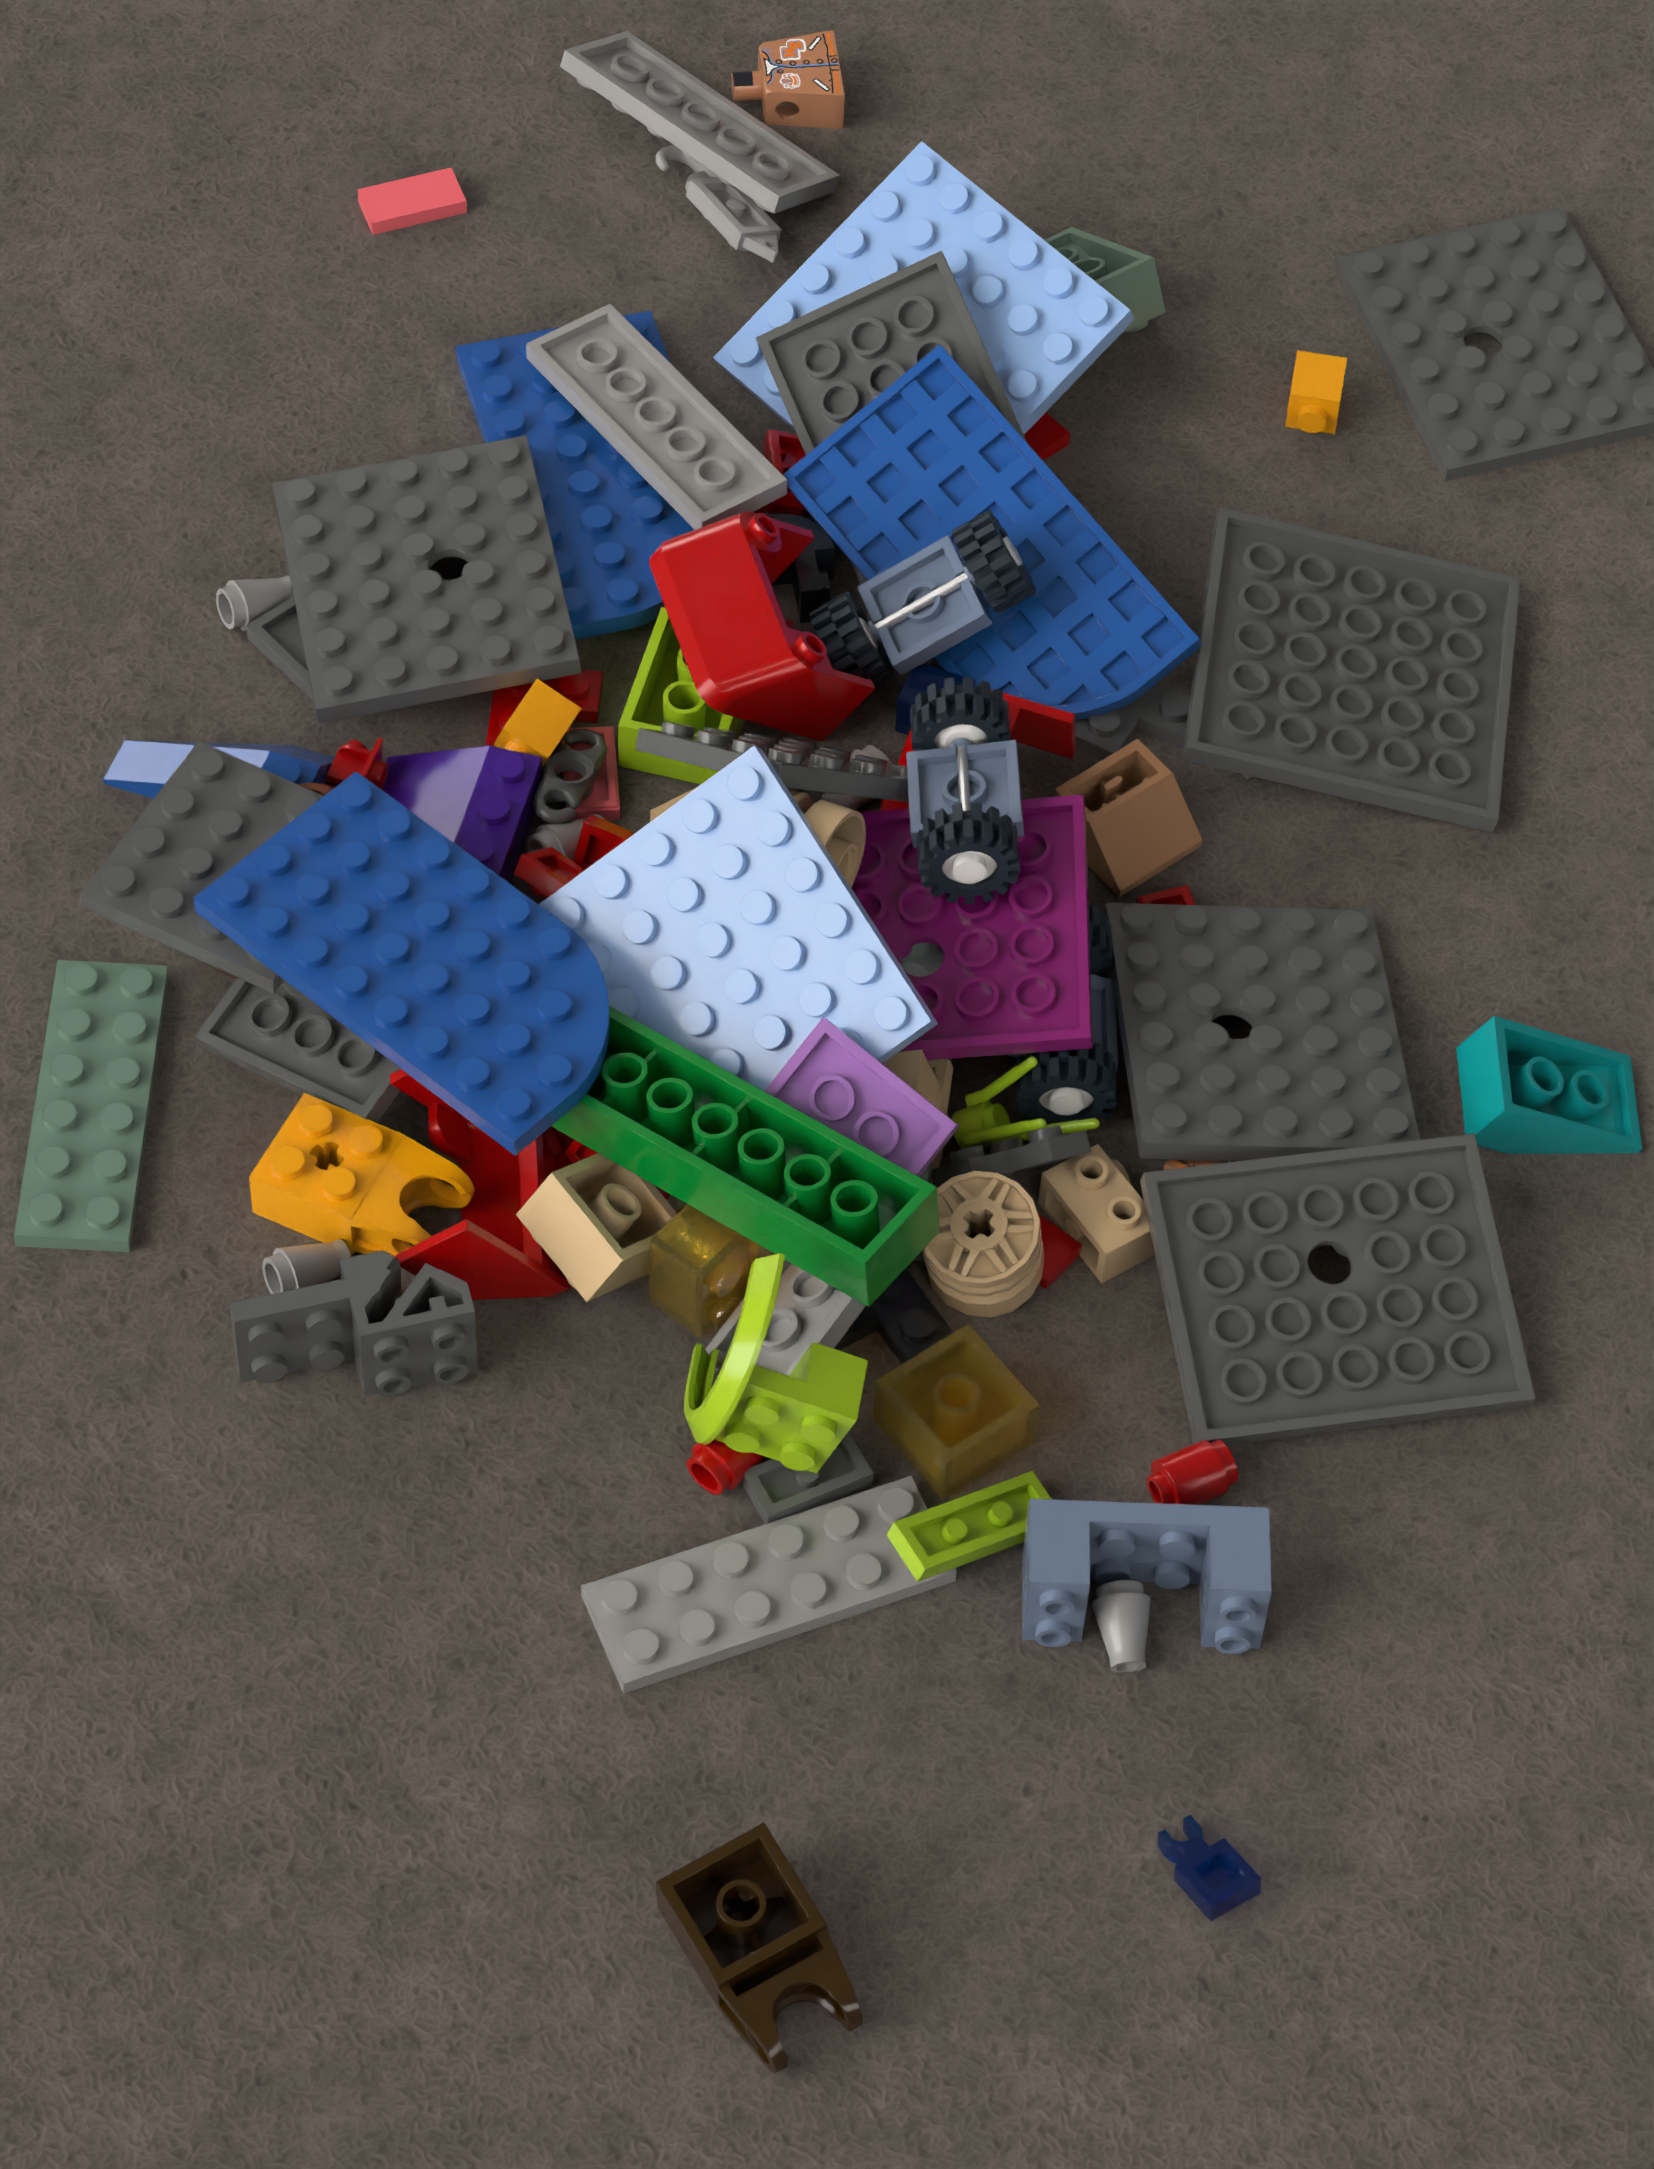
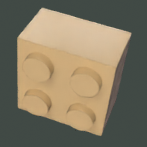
[516,1153,691,1302]

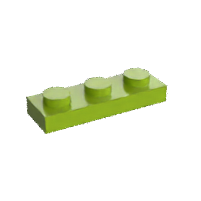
[886,1471,1051,1582]

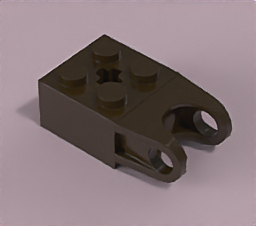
[656,1822,863,2074]

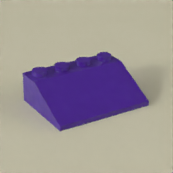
[382,746,542,884]

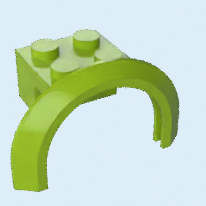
[684,1253,868,1474]

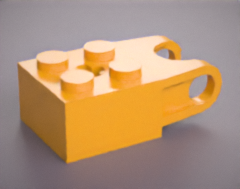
[249,1093,475,1256]

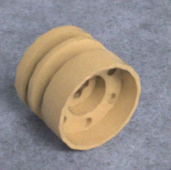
[923,1171,1045,1318]

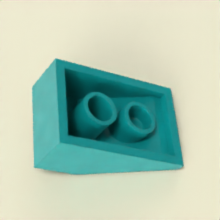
[1456,1016,1642,1154]

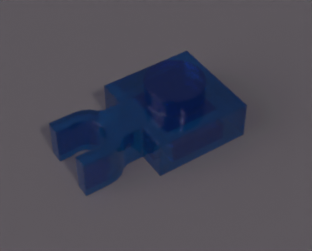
[1158,1815,1261,1921]

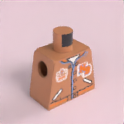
[731,30,845,129]

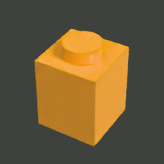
[1285,350,1347,434]
[494,679,582,768]

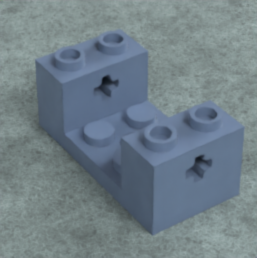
[1022,1499,1272,1654]

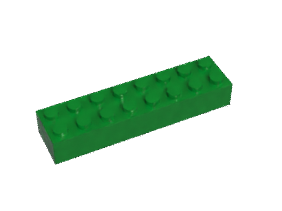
[551,1006,940,1307]

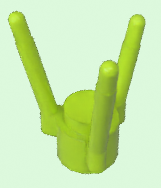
[952,1056,1100,1149]

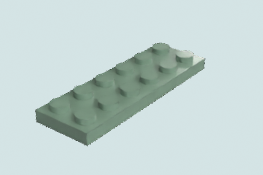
[14,960,169,1252]

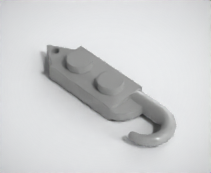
[655,145,782,263]

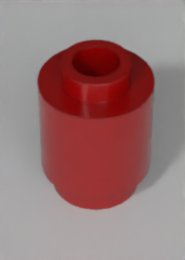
[686,1440,765,1495]
[1147,1440,1238,1505]

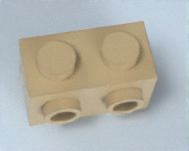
[1038,1144,1155,1283]

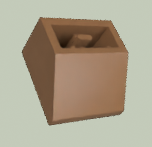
[1054,739,1202,897]

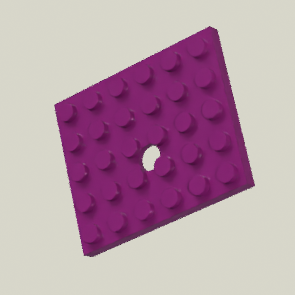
[851,795,1093,1060]

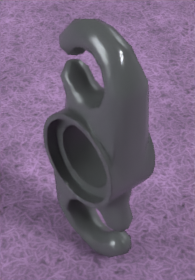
[532,729,607,824]

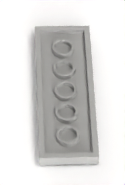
[560,31,840,214]
[526,304,787,530]
[581,1476,957,1694]

